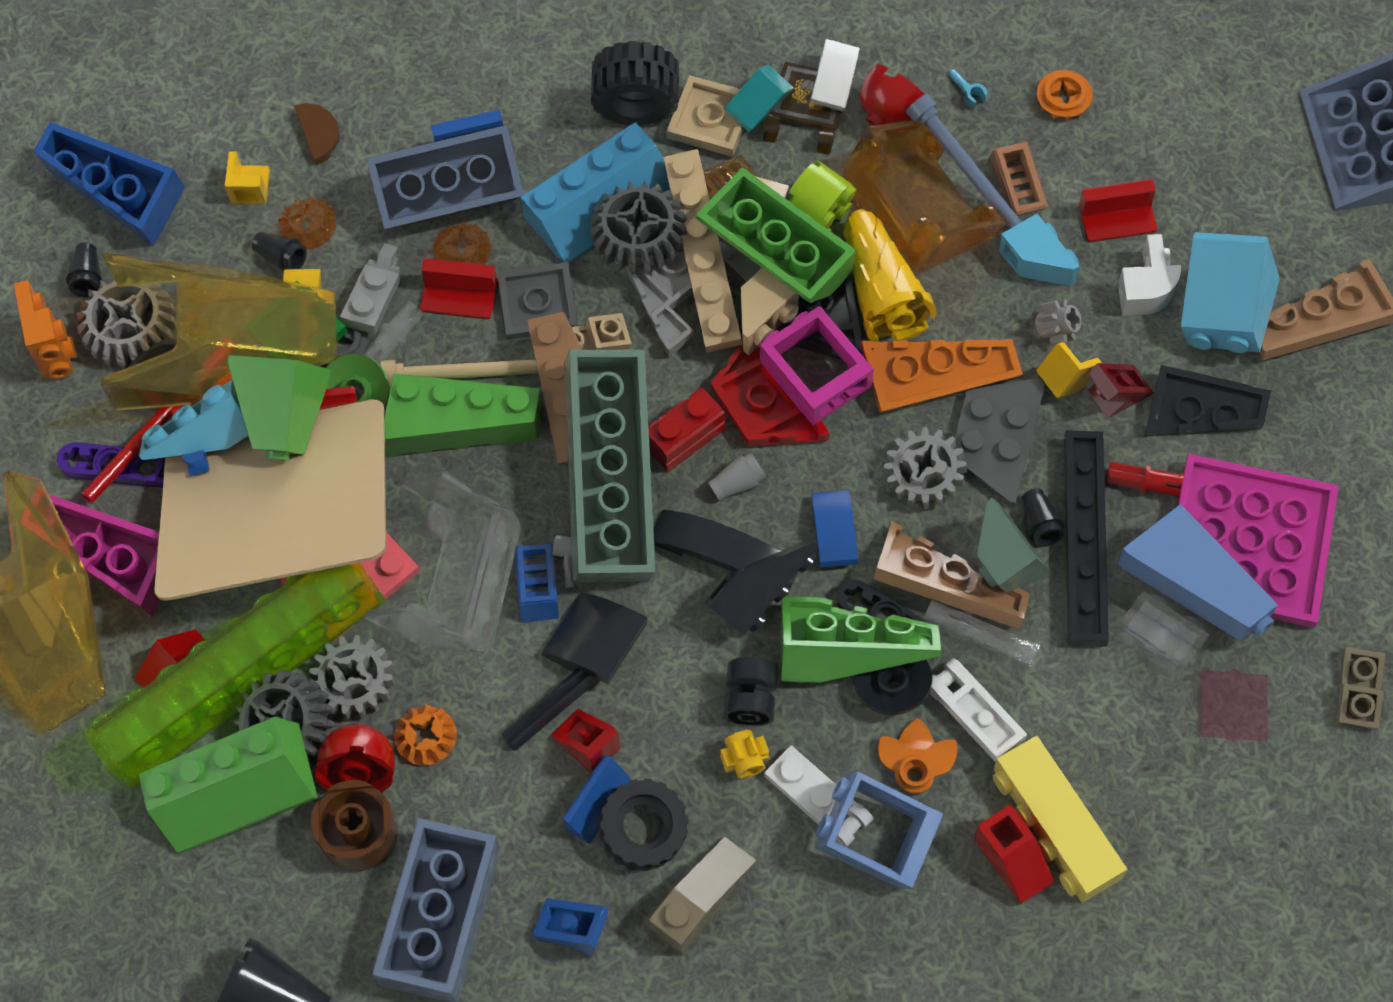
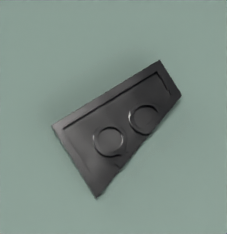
[1144,365,1272,437]

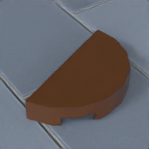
[294,103,340,166]

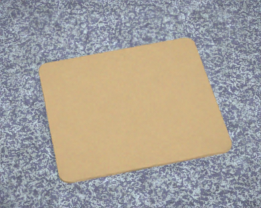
[155,400,386,600]

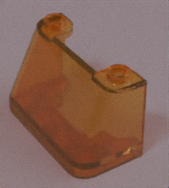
[843,120,1006,274]

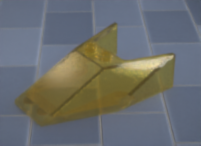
[101,252,337,411]
[0,470,106,735]

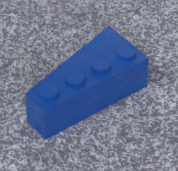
[34,122,185,246]

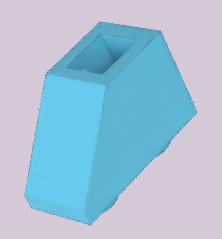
[999,214,1080,286]

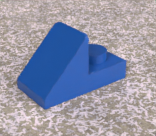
[532,898,609,958]

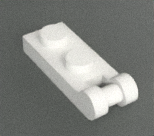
[930,658,1027,763]
[764,745,873,847]

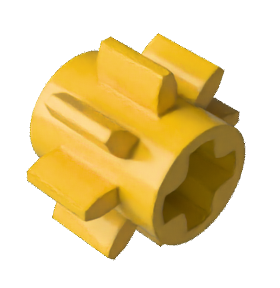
[720,730,770,779]

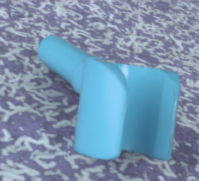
[948,69,987,109]

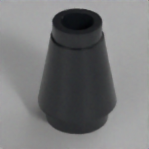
[252,231,307,272]
[66,242,103,297]
[1022,488,1064,547]

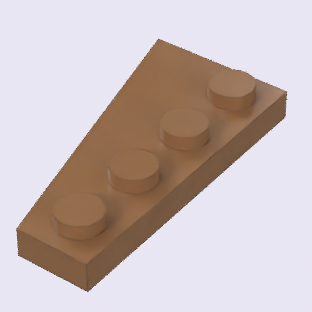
[527,312,583,465]
[873,521,1030,629]

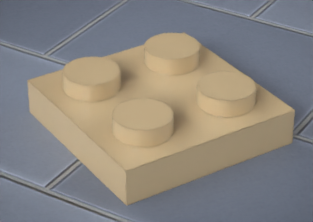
[666,75,744,157]

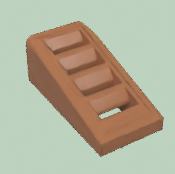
[989,141,1048,216]

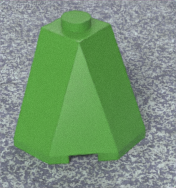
[228,355,331,461]

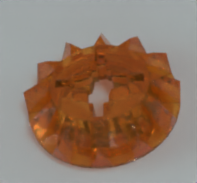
[279,195,337,249]
[433,220,491,265]

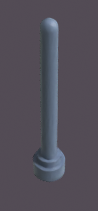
[905,93,1021,229]

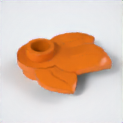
[878,719,958,795]

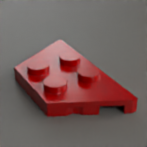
[711,345,830,447]

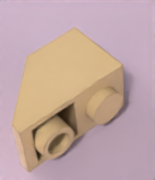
[741,268,799,355]

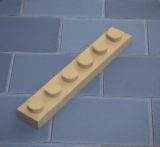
[663,149,743,353]

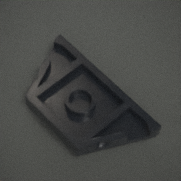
[784,236,863,360]

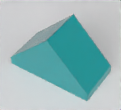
[724,64,793,133]

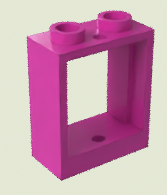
[760,306,874,425]

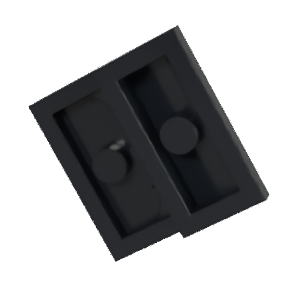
[542,592,647,685]

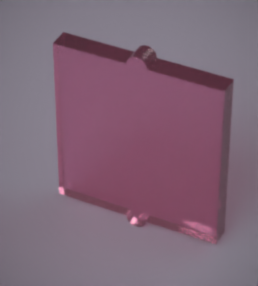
[1201,669,1268,743]

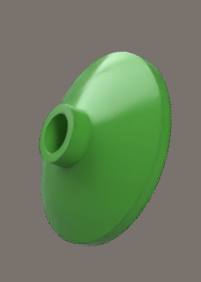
[326,354,390,411]

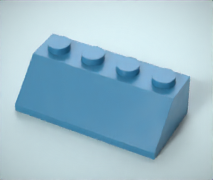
[521,122,671,264]

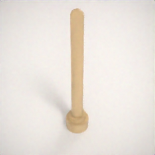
[380,359,539,388]

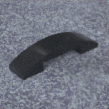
[653,509,799,596]

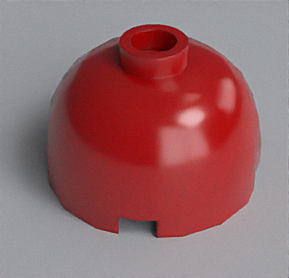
[860,64,925,131]
[315,723,395,793]

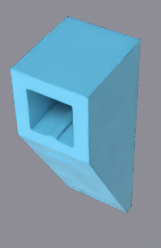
[139,380,249,460]

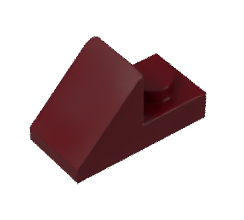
[1087,363,1154,418]

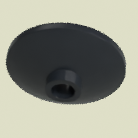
[854,660,933,715]

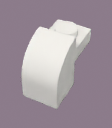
[1118,234,1181,316]

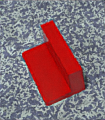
[1078,179,1158,243]
[420,258,498,319]

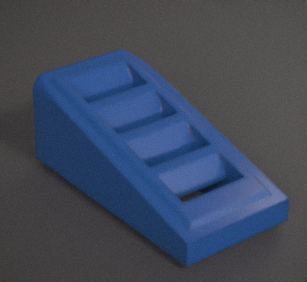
[515,543,559,623]

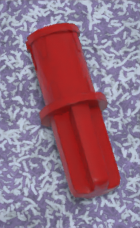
[1106,462,1184,498]

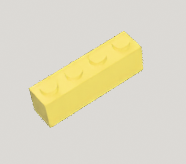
[993,736,1128,903]

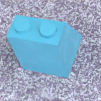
[1181,232,1280,353]

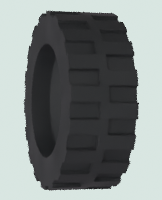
[598,778,689,871]

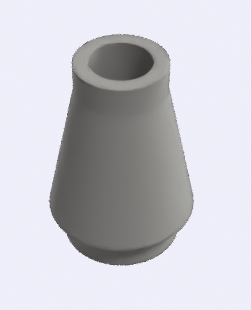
[708,452,766,501]

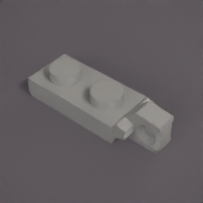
[340,243,401,334]

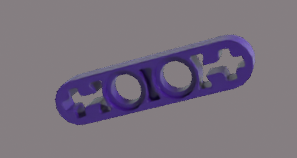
[57,442,166,488]

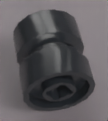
[724,657,778,726]

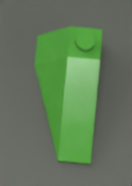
[780,596,941,683]

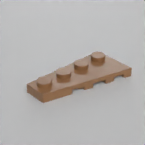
[1258,259,1393,360]

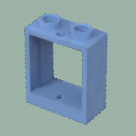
[815,772,943,890]

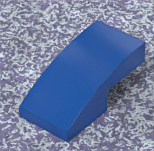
[811,490,858,568]

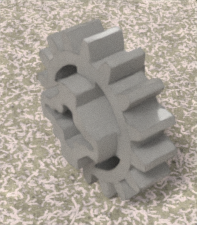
[884,427,967,509]
[309,635,395,720]

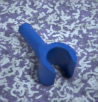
[182,450,209,476]

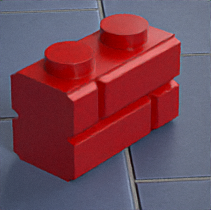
[648,387,725,472]

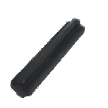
[502,669,598,750]

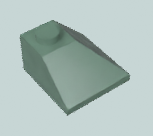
[977,498,1051,593]

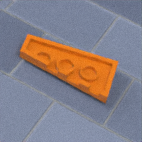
[860,339,1023,414]

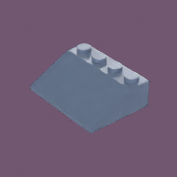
[1300,53,1393,211]

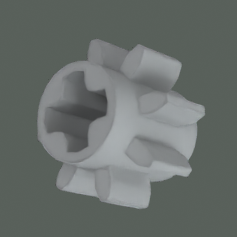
[1035,298,1082,346]

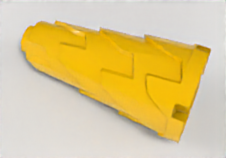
[843,210,937,342]

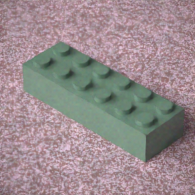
[564,350,655,583]

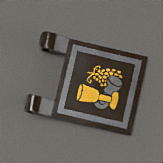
[763,62,842,154]

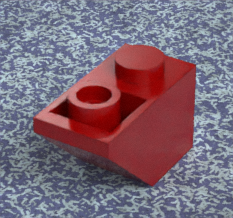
[973,804,1054,905]

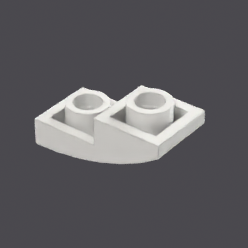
[810,39,859,111]

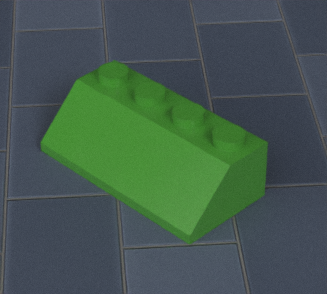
[696,167,856,303]
[139,717,318,853]

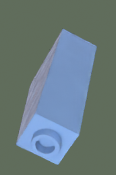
[1118,504,1278,642]

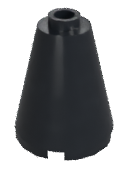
[217,938,332,1002]

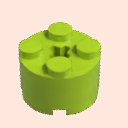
[788,160,857,232]

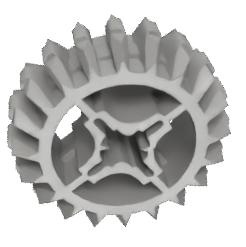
[76,273,176,369]

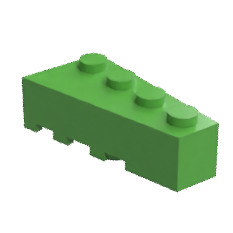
[385,373,543,458]

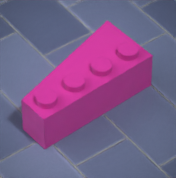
[18,489,161,617]

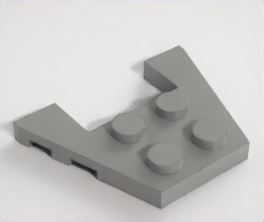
[625,241,762,357]

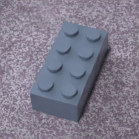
[366,125,524,229]
[372,818,501,1002]

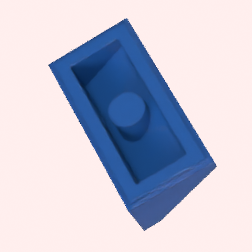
[563,754,631,844]

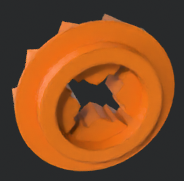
[1036,70,1093,121]
[393,704,457,766]

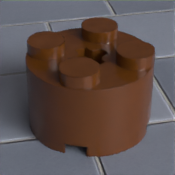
[311,780,398,871]

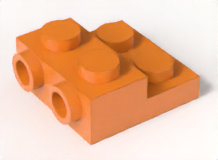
[14,280,77,379]

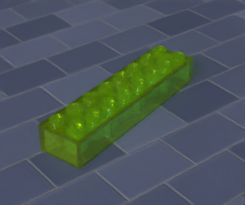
[83,562,387,789]

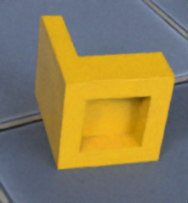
[225,151,270,204]
[1036,342,1102,398]

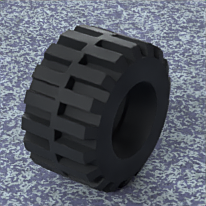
[591,41,679,126]

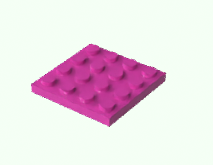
[1161,454,1339,628]

